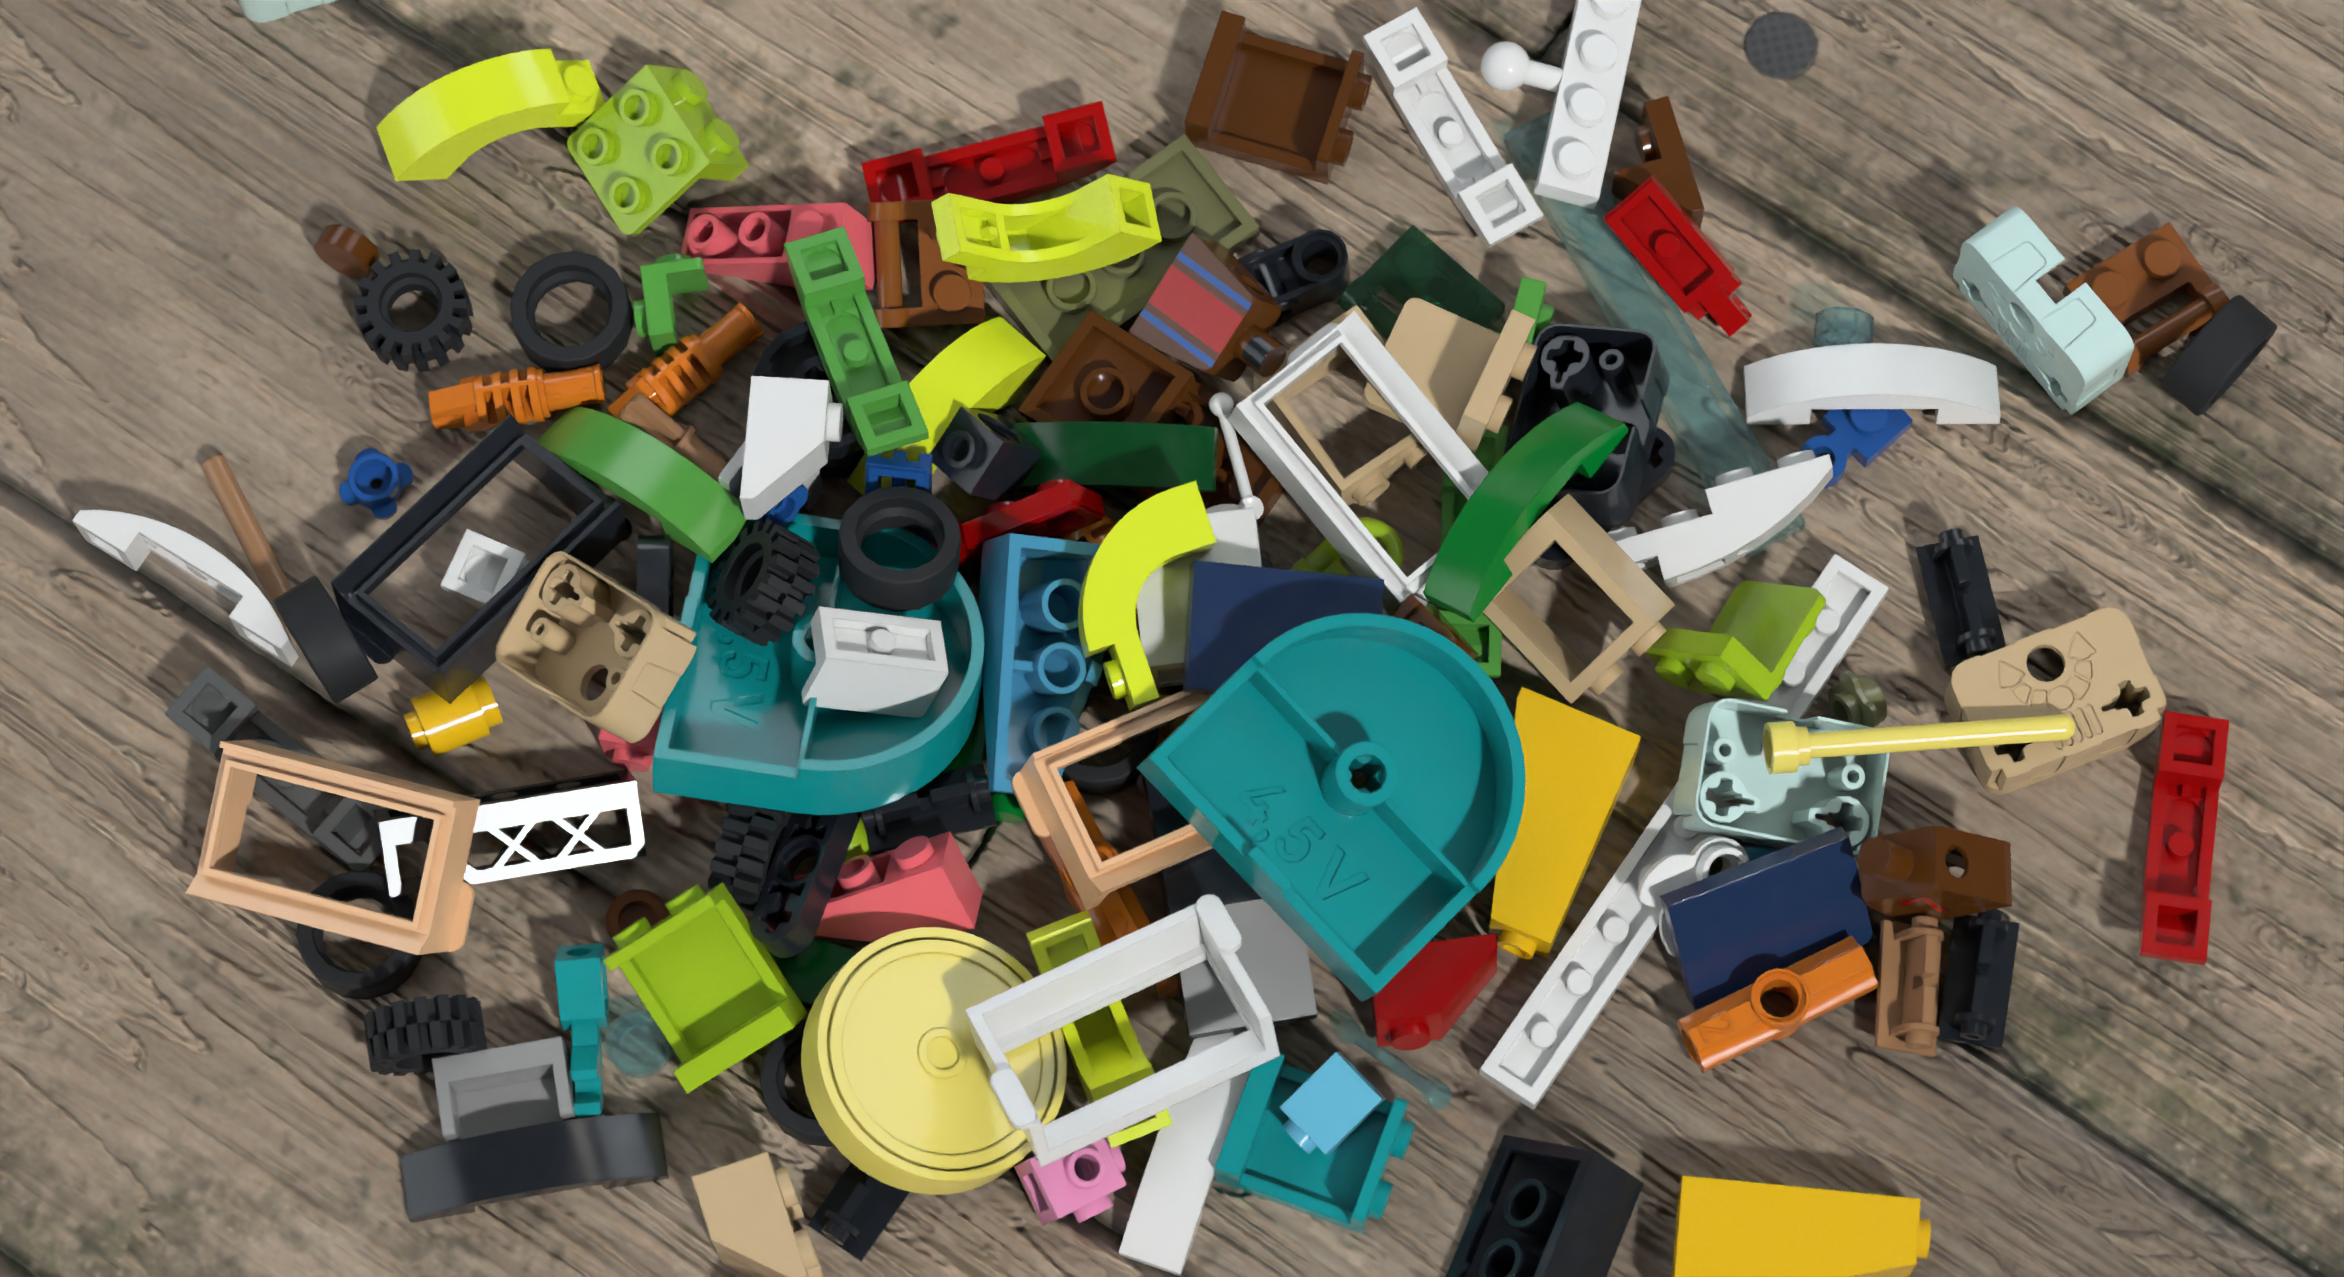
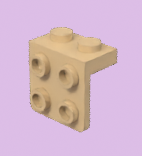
[1362,298,1538,455]

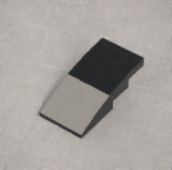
[1142,775,1317,1039]

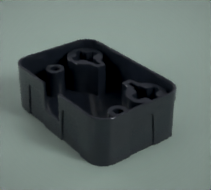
[1503,323,1670,526]

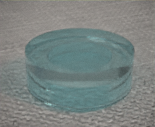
[606,1010,673,1078]

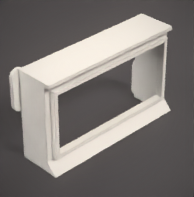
[1228,311,1489,616]
[965,894,1280,1168]

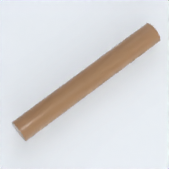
[201,455,292,627]

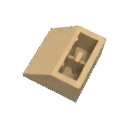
[691,1152,824,1277]

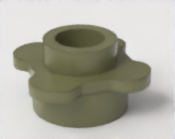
[1828,671,1887,728]

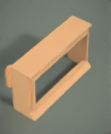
[1011,691,1213,911]
[185,740,480,955]

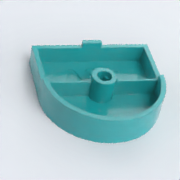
[652,513,985,815]
[1137,613,1526,1002]

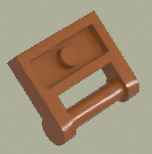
[866,197,986,328]
[2062,222,2230,378]

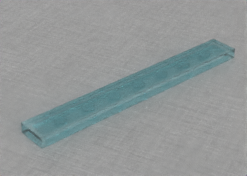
[1503,110,1806,558]

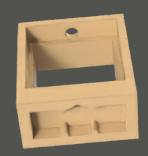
[1253,305,1434,506]
[1483,493,1675,704]

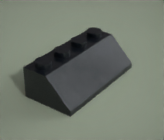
[1446,1135,1644,1277]

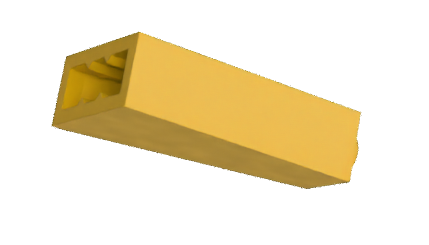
[1488,687,1641,959]
[1671,1175,1931,1277]

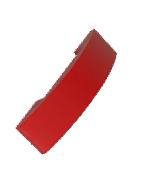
[861,101,1117,223]
[2139,711,2229,965]

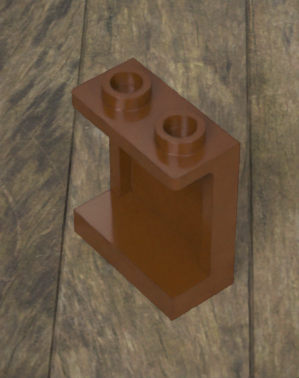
[1185,11,1372,185]

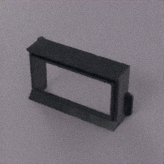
[331,414,632,704]

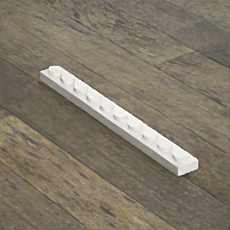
[1479,554,1889,1111]

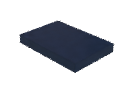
[1183,560,1384,695]
[1660,826,1875,1010]

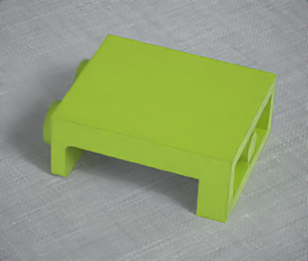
[603,882,808,1094]

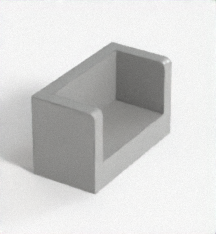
[432,1037,579,1143]

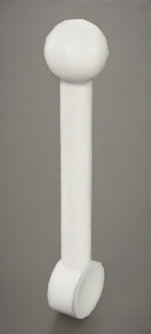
[1209,392,1264,520]

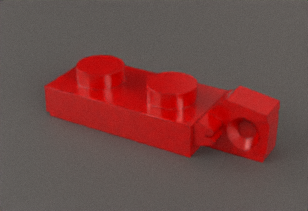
[1603,174,1752,337]
[931,479,1105,570]

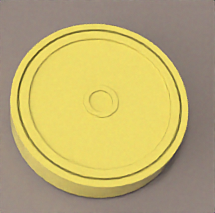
[801,927,1067,1195]

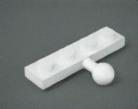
[1481,0,1641,210]

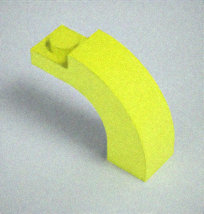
[376,48,605,181]
[931,174,1162,283]
[847,316,1046,495]
[1078,481,1216,711]
[1025,910,1173,1148]

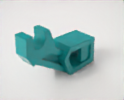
[554,943,610,1117]

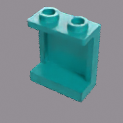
[1214,1054,1416,1234]

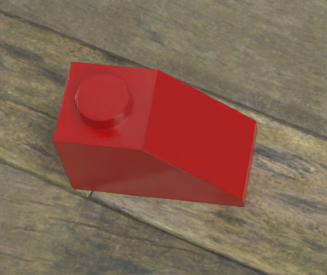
[1370,933,1497,1050]

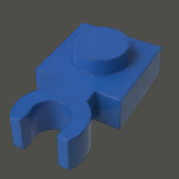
[1800,409,1913,488]

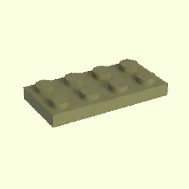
[985,134,1260,365]

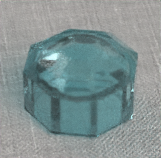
[1812,306,1874,348]

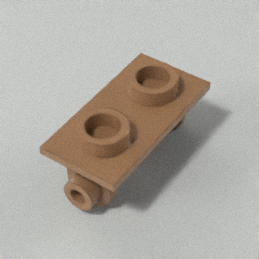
[1874,916,1944,1057]

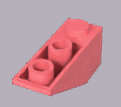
[680,202,876,290]
[786,831,983,942]

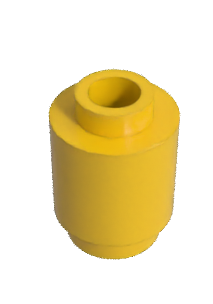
[403,675,503,758]

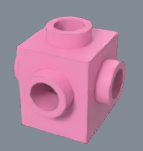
[1014,1137,1127,1226]

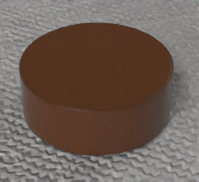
[314,224,380,279]
[606,889,670,948]

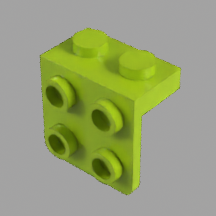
[567,64,750,235]
[1645,581,1826,702]

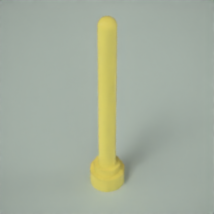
[1763,714,2076,774]

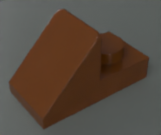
[1611,96,1705,229]

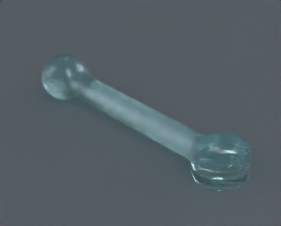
[1336,1019,1452,1110]

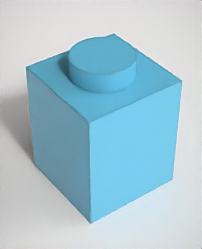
[1279,1052,1386,1155]

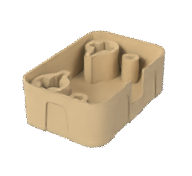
[495,551,697,743]
[1944,607,2167,795]

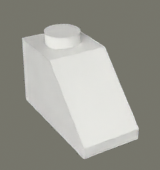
[740,376,843,520]

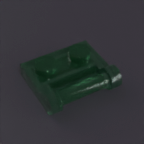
[1337,225,1505,340]

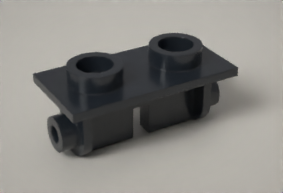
[1916,528,2006,668]
[861,763,997,854]
[1937,909,2020,1050]
[807,1163,910,1262]

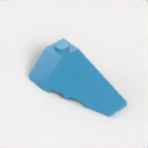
[978,533,1106,794]

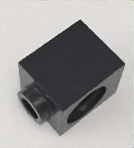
[930,406,1044,502]

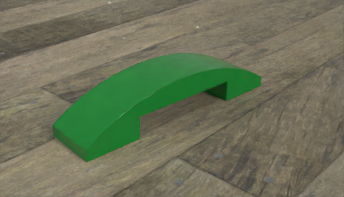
[1423,402,1629,623]

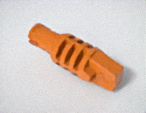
[607,303,764,419]
[428,363,606,432]

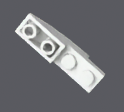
[1607,450,1833,589]

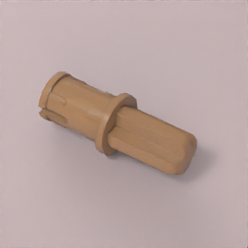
[619,393,728,484]

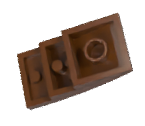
[1018,309,1286,528]

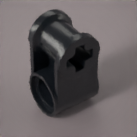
[1238,229,1350,328]

